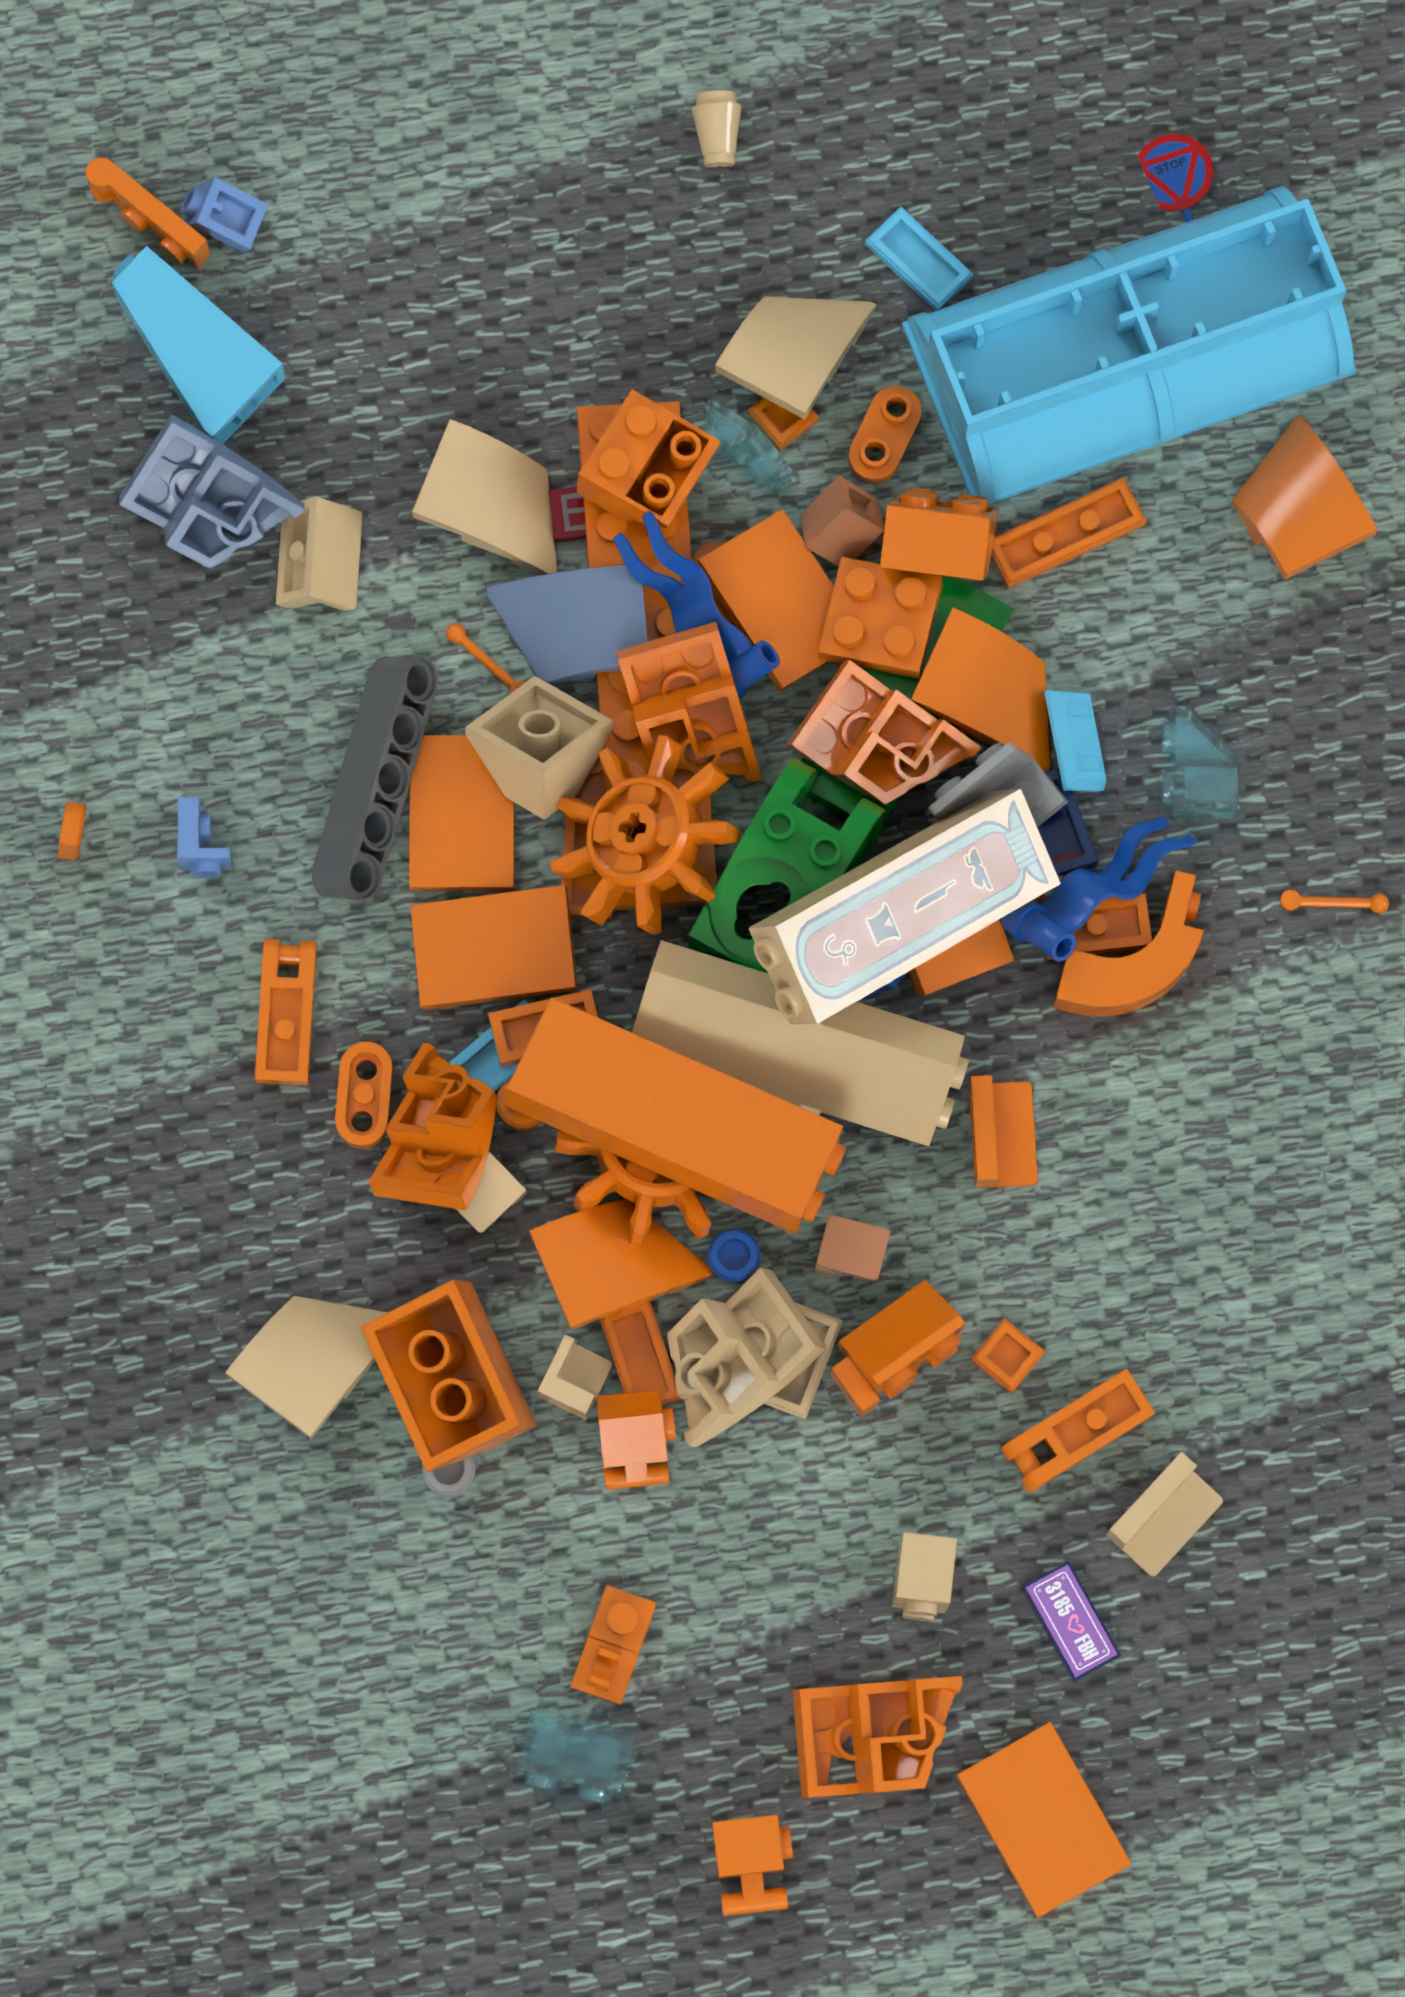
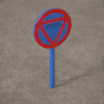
[1137,133,1214,223]

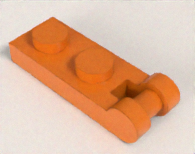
[86,157,211,270]
[255,939,318,1086]
[1000,1368,1156,1494]

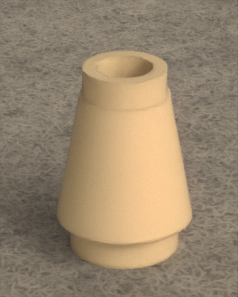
[691,90,742,168]

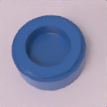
[707,1229,760,1283]

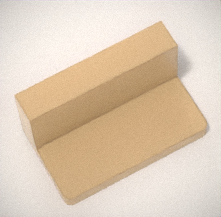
[276,497,362,611]
[1106,1451,1223,1577]

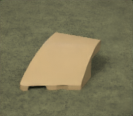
[715,296,877,420]
[412,419,558,575]
[667,1268,827,1447]
[225,1296,388,1439]

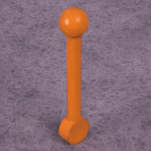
[446,623,526,694]
[1280,890,1390,914]

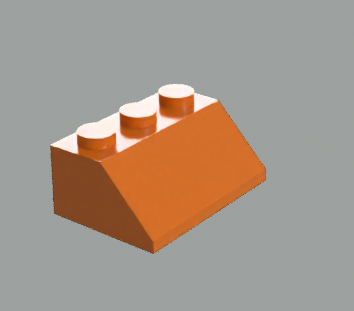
[361,1279,537,1472]

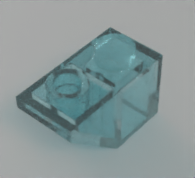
[1161,706,1238,821]

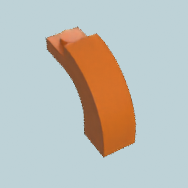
[1053,870,1204,1017]

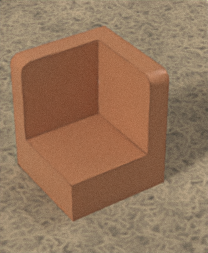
[800,476,884,567]
[814,1214,891,1281]

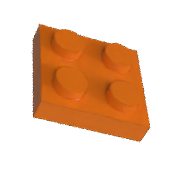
[818,557,943,679]

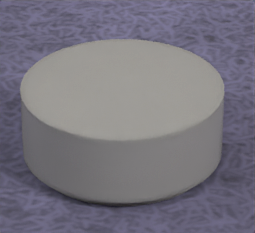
[422,1456,476,1497]

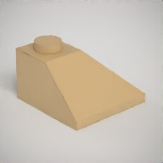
[465,676,613,820]

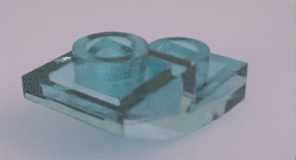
[700,401,792,494]

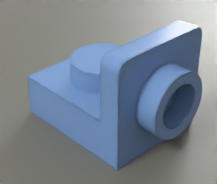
[181,177,268,253]
[177,797,233,878]

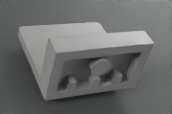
[928,742,1068,827]

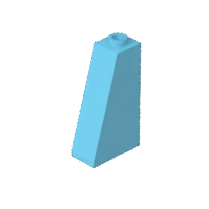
[112,246,286,444]

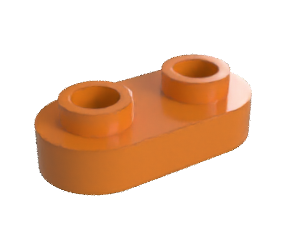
[848,386,922,484]
[335,1042,393,1149]

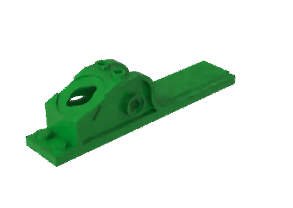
[688,574,1014,974]

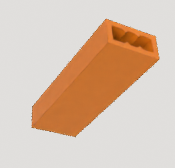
[505,997,847,1235]

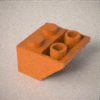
[577,389,721,529]
[880,488,1000,581]
[837,1280,966,1399]

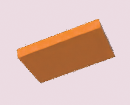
[696,509,834,693]
[409,735,514,891]
[410,885,578,1010]
[956,1722,1132,1919]

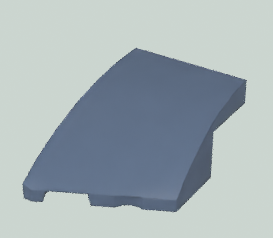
[119,414,305,569]
[486,565,648,686]

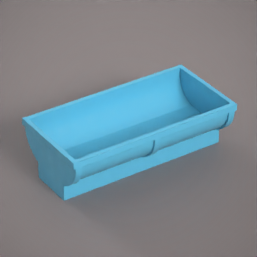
[902,186,1357,505]

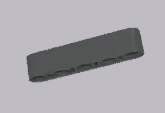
[312,656,438,901]

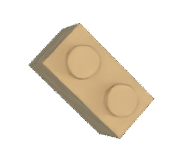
[892,1532,957,1621]

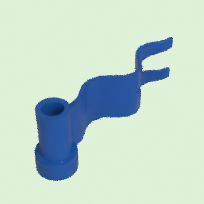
[613,511,780,700]
[1001,816,1197,962]

